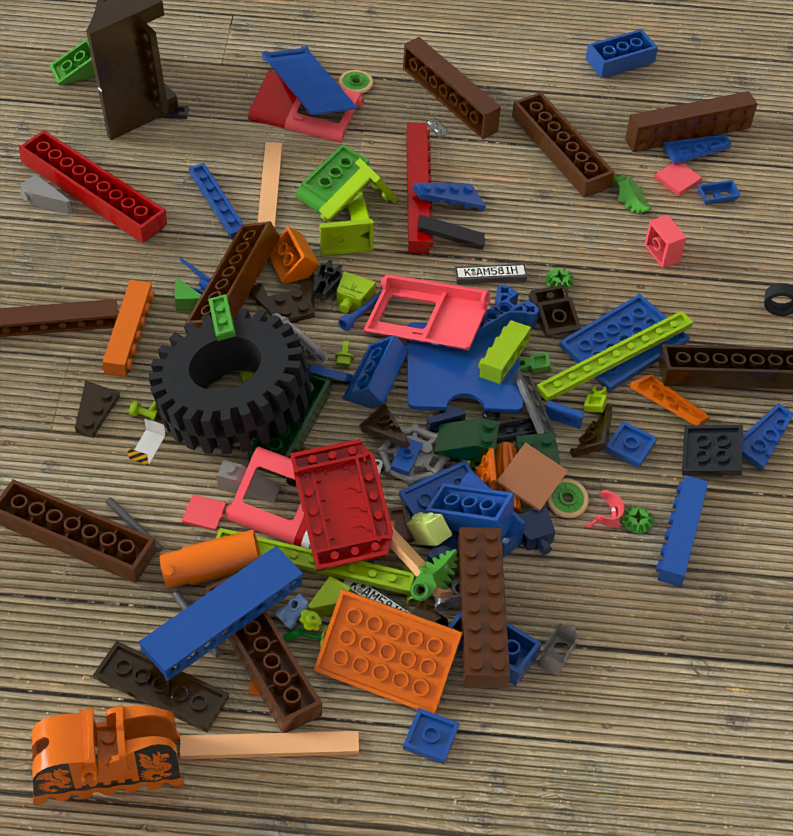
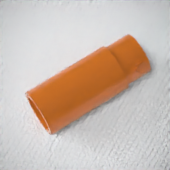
[160,530,261,589]

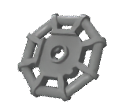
[271,313,328,363]
[377,424,450,485]

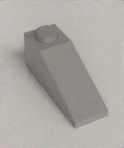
[20,175,72,214]
[217,460,281,504]

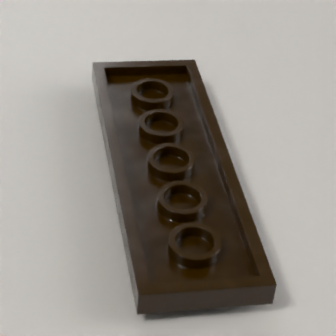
[93,641,229,733]

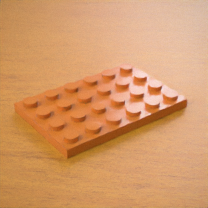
[313,589,463,714]

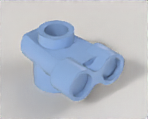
[275,593,309,630]

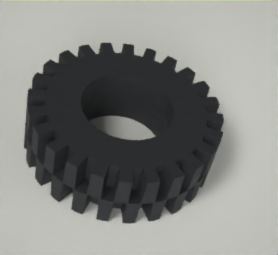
[149,309,312,454]

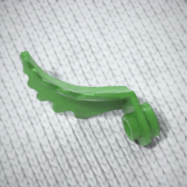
[612,174,652,213]
[410,549,459,601]

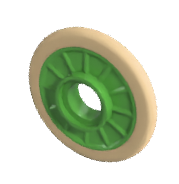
[338,70,373,94]
[547,478,589,519]

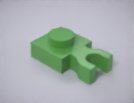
[519,352,551,373]

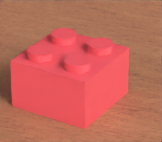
[644,215,687,268]

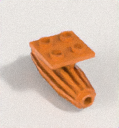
[475,442,522,514]

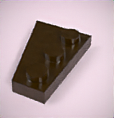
[75,380,120,438]

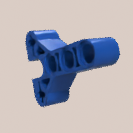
[474,285,539,341]

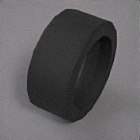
[764,283,793,316]

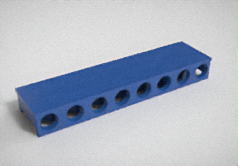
[139,546,303,681]

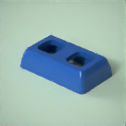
[698,180,740,205]

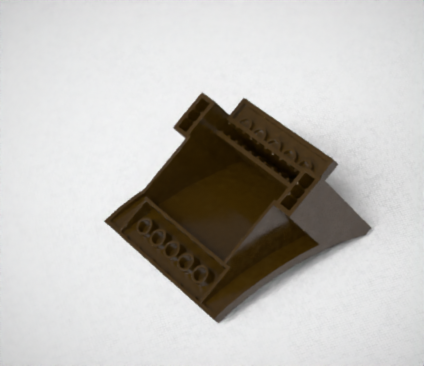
[86,0,179,140]

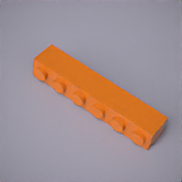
[102,280,155,377]

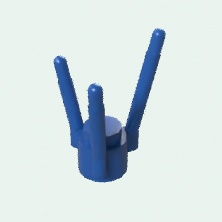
[180,258,211,294]

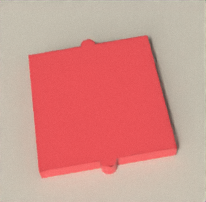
[182,495,226,531]

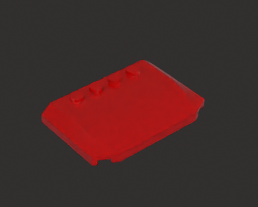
[290,439,393,572]

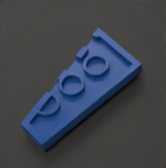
[663,134,731,165]
[413,182,486,211]
[743,403,793,471]
[398,460,474,517]

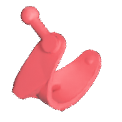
[586,490,625,529]

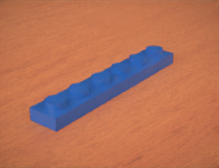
[189,163,243,238]

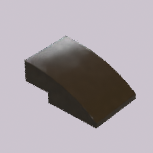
[528,284,582,337]

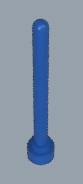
[338,289,383,331]

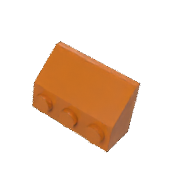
[269,226,320,284]

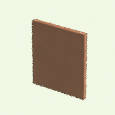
[496,443,568,512]

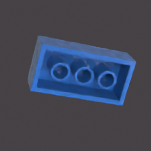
[586,29,658,78]
[448,611,541,686]

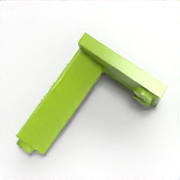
[319,158,399,223]
[320,191,373,256]

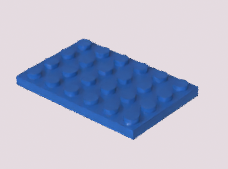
[559,294,690,392]

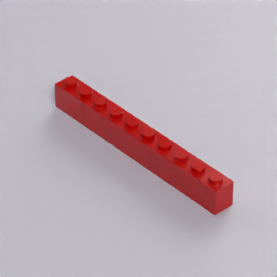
[406,122,433,254]

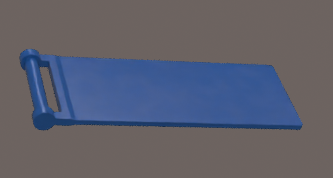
[262,46,356,116]

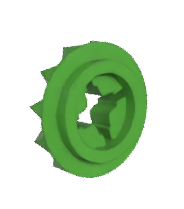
[546,267,574,290]
[622,505,654,534]

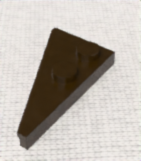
[570,403,612,458]
[359,404,410,448]

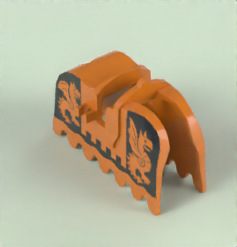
[32,705,184,805]

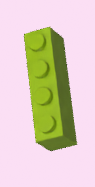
[478,320,531,384]

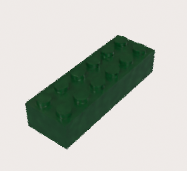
[248,372,331,479]

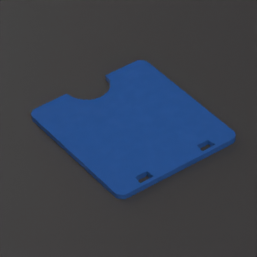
[408,322,523,413]

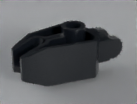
[311,260,343,302]

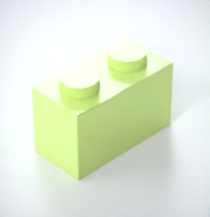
[407,512,452,546]

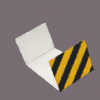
[127,419,165,465]

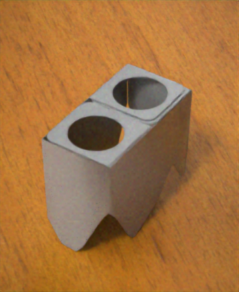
[538,623,578,676]

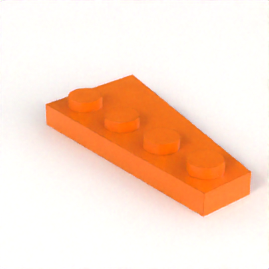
[630,374,710,425]

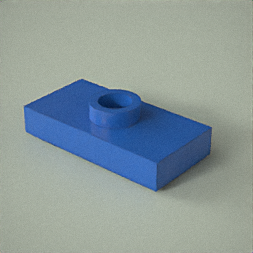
[546,400,584,429]
[390,437,423,476]

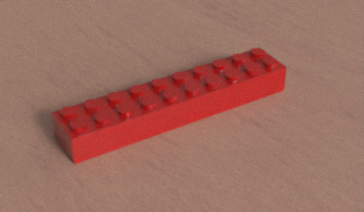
[19,130,167,243]

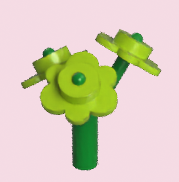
[283,609,328,648]

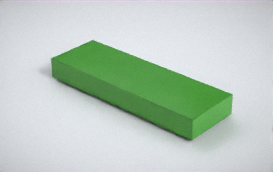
[208,294,236,341]

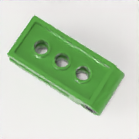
[295,144,370,214]

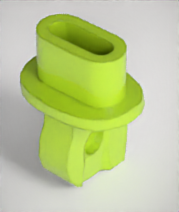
[335,340,354,367]

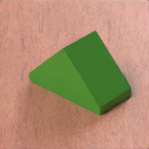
[175,278,201,311]

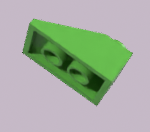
[49,38,95,85]

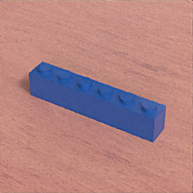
[656,475,709,587]

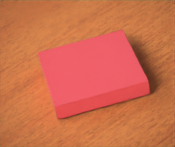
[654,163,702,196]

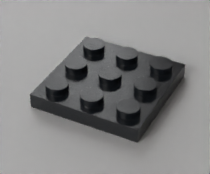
[682,424,743,476]

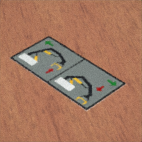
[426,118,450,137]

